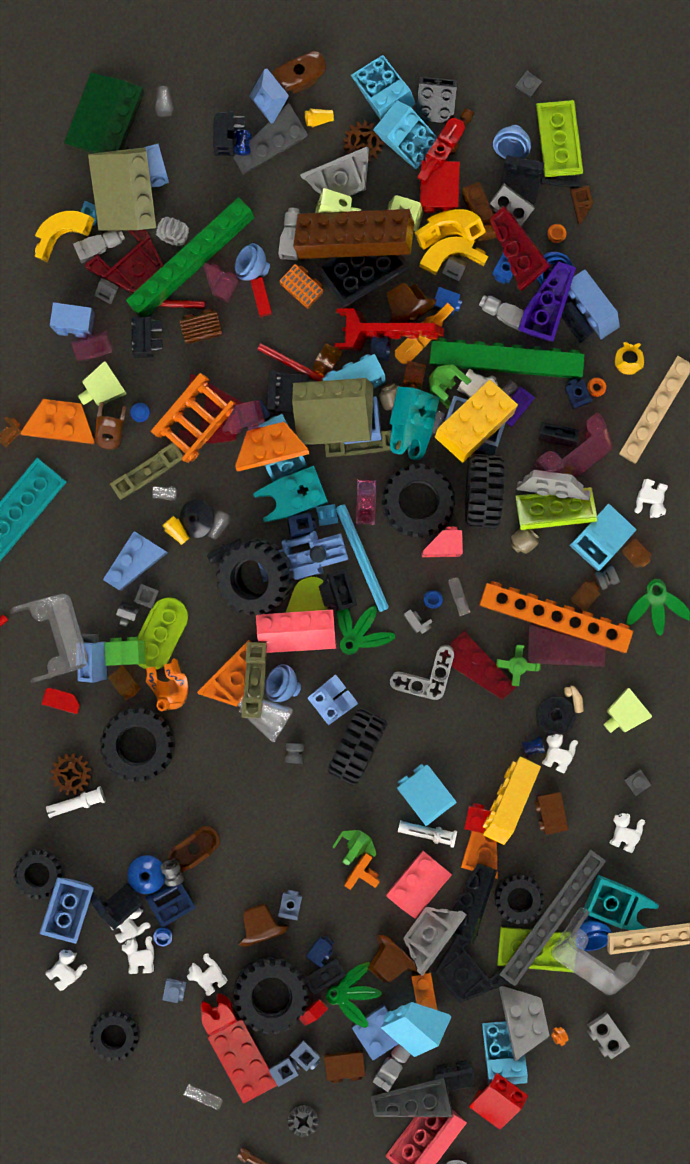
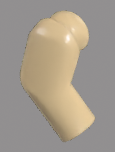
[564,686,584,713]

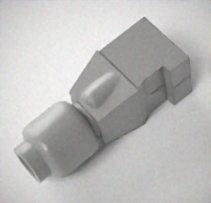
[278,208,300,260]
[73,230,125,263]
[479,296,524,332]
[372,1044,411,1092]

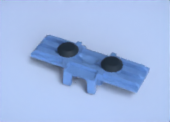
[258,531,348,582]

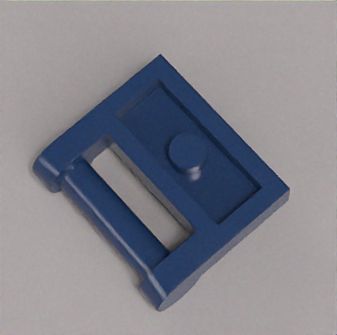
[145,883,196,928]

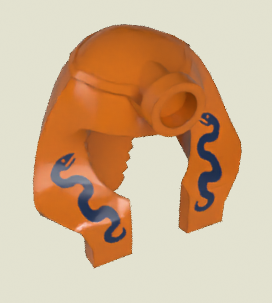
[146,658,189,711]

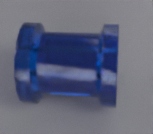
[233,130,252,156]
[522,736,545,758]

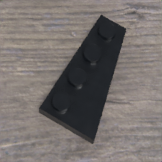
[450,863,497,944]

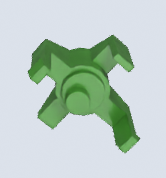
[429,364,472,409]
[496,645,541,686]
[332,830,377,865]

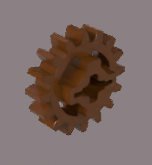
[343,120,384,162]
[50,753,92,795]

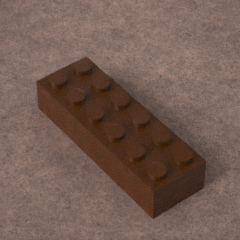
[293,209,414,259]

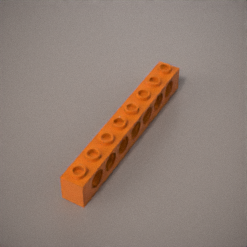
[479,581,633,653]

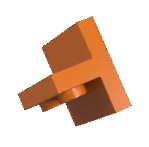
[344,852,380,890]

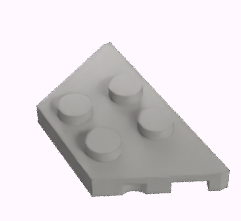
[300,147,369,196]
[517,470,591,500]
[403,907,466,975]
[499,986,549,1061]

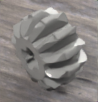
[156,217,189,246]

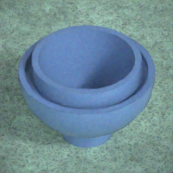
[493,125,531,159]
[235,243,270,281]
[266,664,301,702]

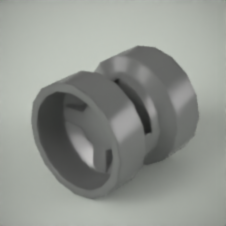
[594,565,620,590]
[284,743,305,764]
[161,860,184,886]

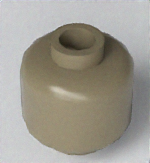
[378,383,401,411]
[511,528,540,554]

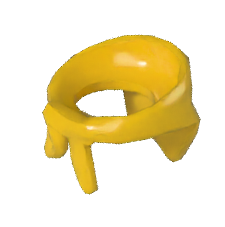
[615,342,644,375]

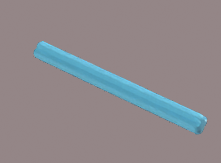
[336,504,389,612]

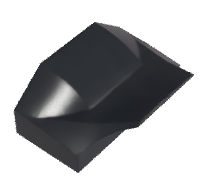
[319,569,357,611]

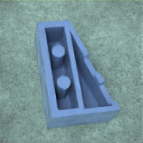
[568,270,620,339]
[103,531,168,591]

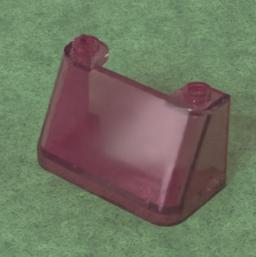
[533,412,614,478]

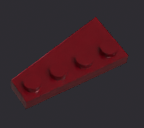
[490,206,550,291]
[440,631,516,700]

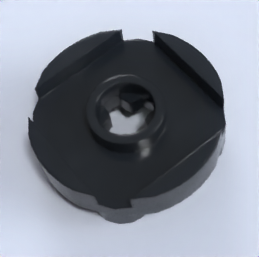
[537,697,576,735]

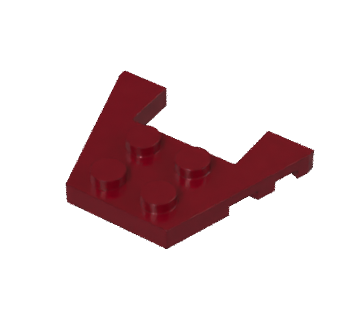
[84,229,163,294]
[178,374,243,448]

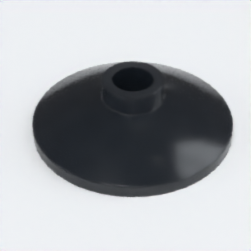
[180,500,215,538]

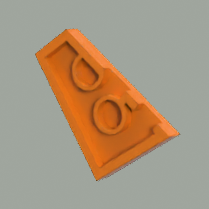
[461,831,498,879]

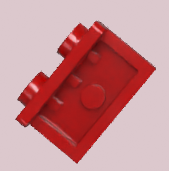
[464,803,491,833]

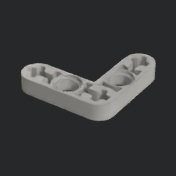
[390,645,454,700]

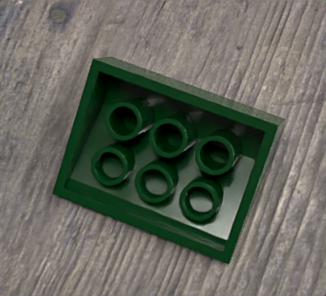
[64,72,144,154]

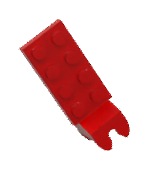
[334,308,444,351]
[201,993,277,1104]

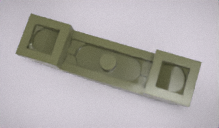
[325,431,401,457]
[110,443,183,500]
[241,642,267,719]

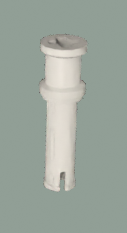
[46,786,106,818]
[398,820,457,848]

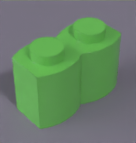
[104,637,145,666]

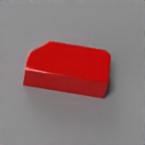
[250,277,272,317]
[42,688,80,714]
[299,999,328,1026]

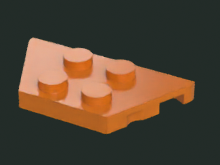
[21,399,95,444]
[235,422,309,472]
[197,640,251,707]

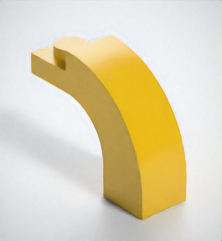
[414,209,486,250]
[35,211,95,262]
[419,236,488,275]

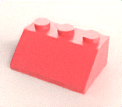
[421,527,463,557]
[386,850,452,919]

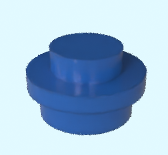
[130,403,150,422]
[424,590,443,609]
[153,927,173,946]

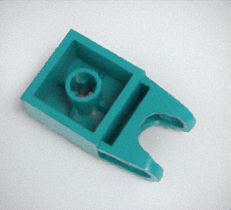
[390,386,440,460]
[253,466,328,523]
[583,875,659,931]

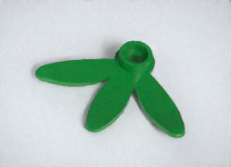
[625,579,690,636]
[337,606,395,655]
[326,962,382,1028]

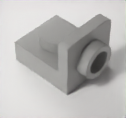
[403,610,433,634]

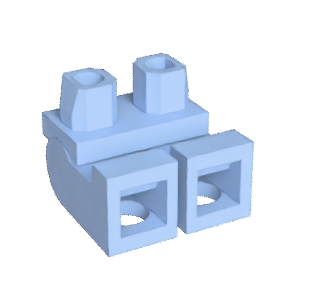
[308,674,358,725]

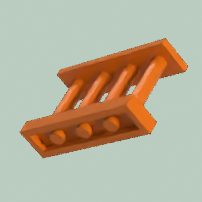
[151,373,238,463]

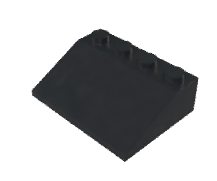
[316,255,410,308]

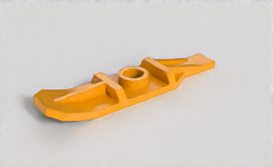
[395,303,454,364]

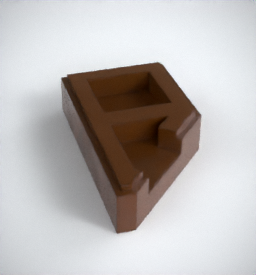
[570,185,594,225]

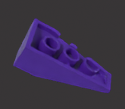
[518,262,576,341]

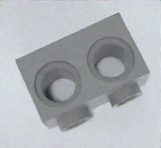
[490,183,535,226]
[587,1012,630,1059]

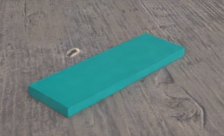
[0,458,67,562]

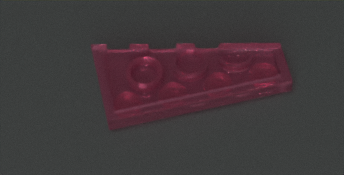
[527,625,606,667]

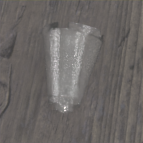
[238,696,293,742]

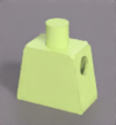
[315,188,361,213]
[387,195,423,231]
[78,361,127,406]
[603,688,652,733]

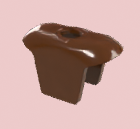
[272,51,326,94]
[387,282,437,323]
[95,402,127,450]
[167,826,220,872]
[237,904,290,947]
[368,935,418,983]

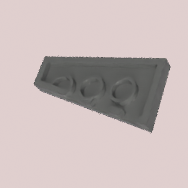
[233,103,308,175]
[370,1078,453,1117]

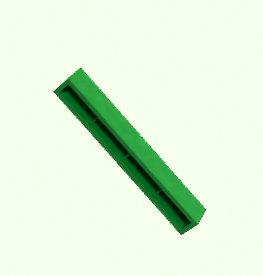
[126,197,255,317]
[429,338,585,379]

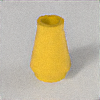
[305,108,334,128]
[162,516,190,545]

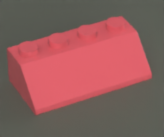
[256,610,336,653]
[385,1110,467,1164]

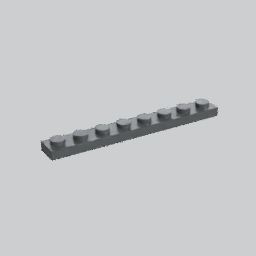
[499,849,606,986]

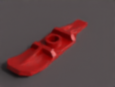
[417,118,465,182]

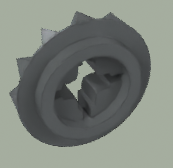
[288,1105,319,1137]

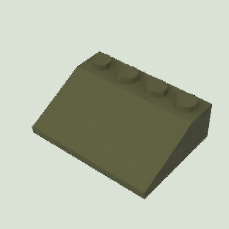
[88,147,156,230]
[292,378,374,445]

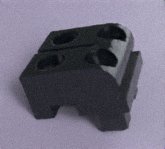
[213,111,245,156]
[131,317,163,358]

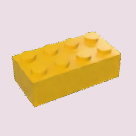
[435,379,518,463]
[483,757,541,845]

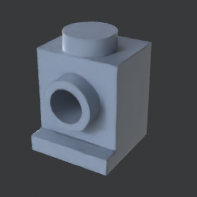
[278,890,302,920]
[162,978,186,1003]
[290,1039,320,1072]
[269,1056,300,1087]

